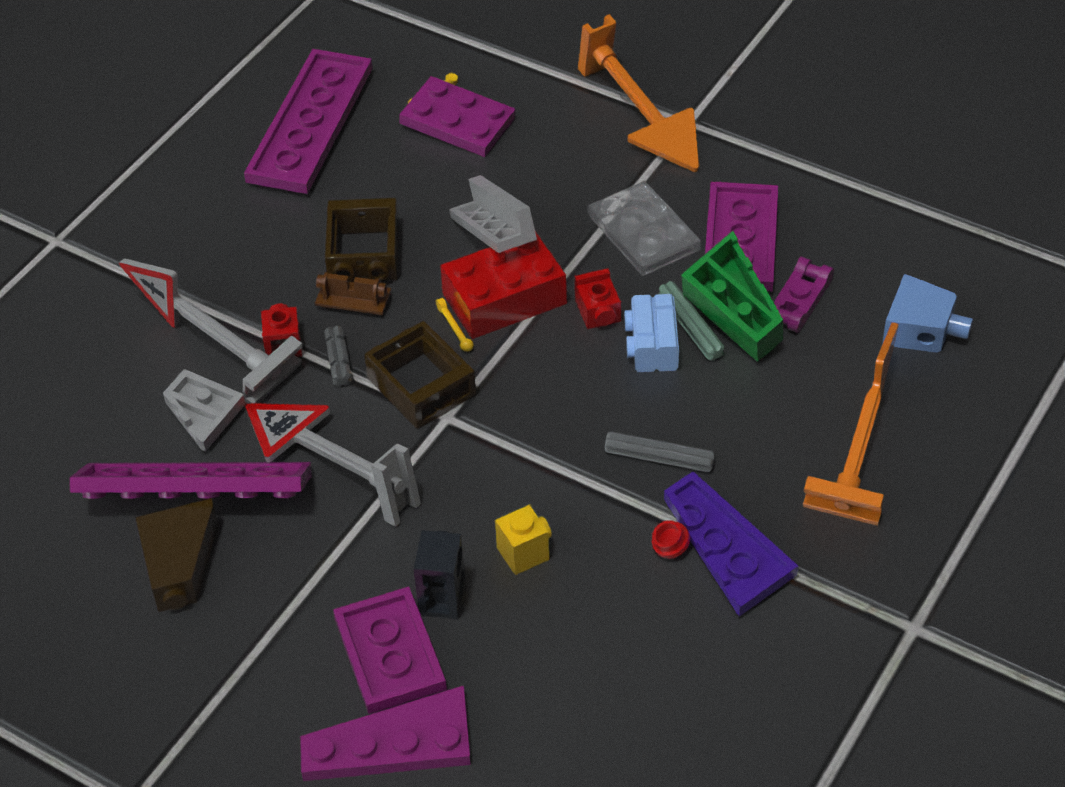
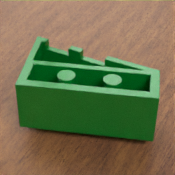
[681,231,783,362]

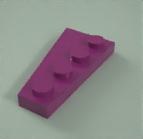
[300,685,471,781]

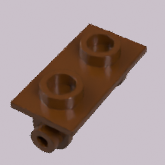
[315,272,391,315]

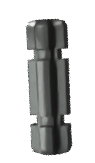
[324,325,352,387]

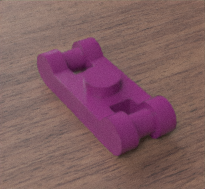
[774,257,834,333]

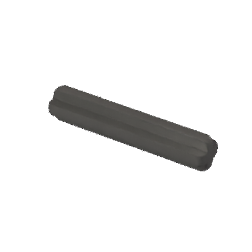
[604,431,715,472]

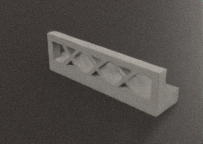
[449,175,537,253]

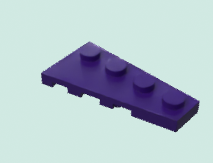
[664,472,798,616]

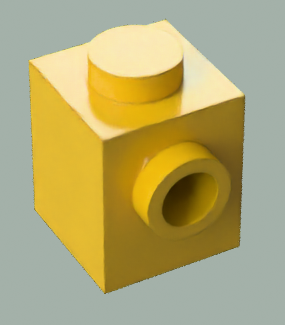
[495,505,552,575]

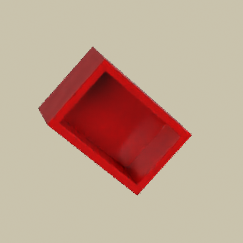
[440,231,567,339]

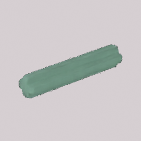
[659,281,724,361]

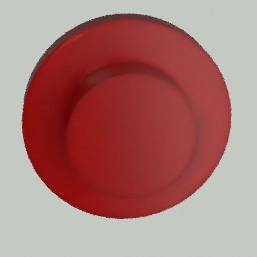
[652,520,690,558]

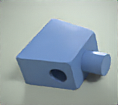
[882,274,973,353]

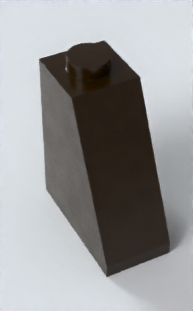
[135,498,219,613]

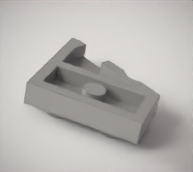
[163,369,246,452]

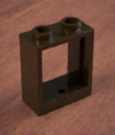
[325,198,398,282]
[364,321,476,429]

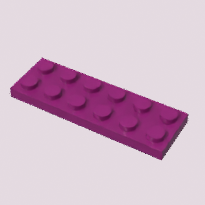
[244,49,373,194]
[69,462,312,499]

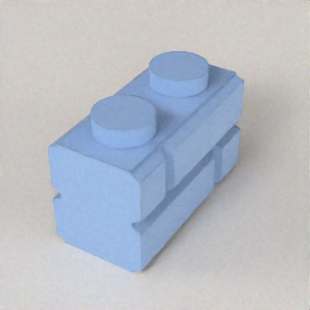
[625,294,679,372]

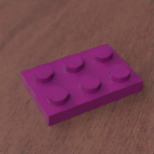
[400,76,515,157]
[333,587,447,714]

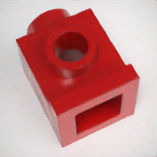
[575,268,621,329]
[261,303,302,357]

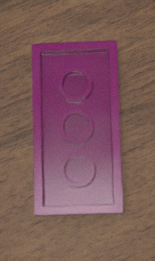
[705,182,778,292]

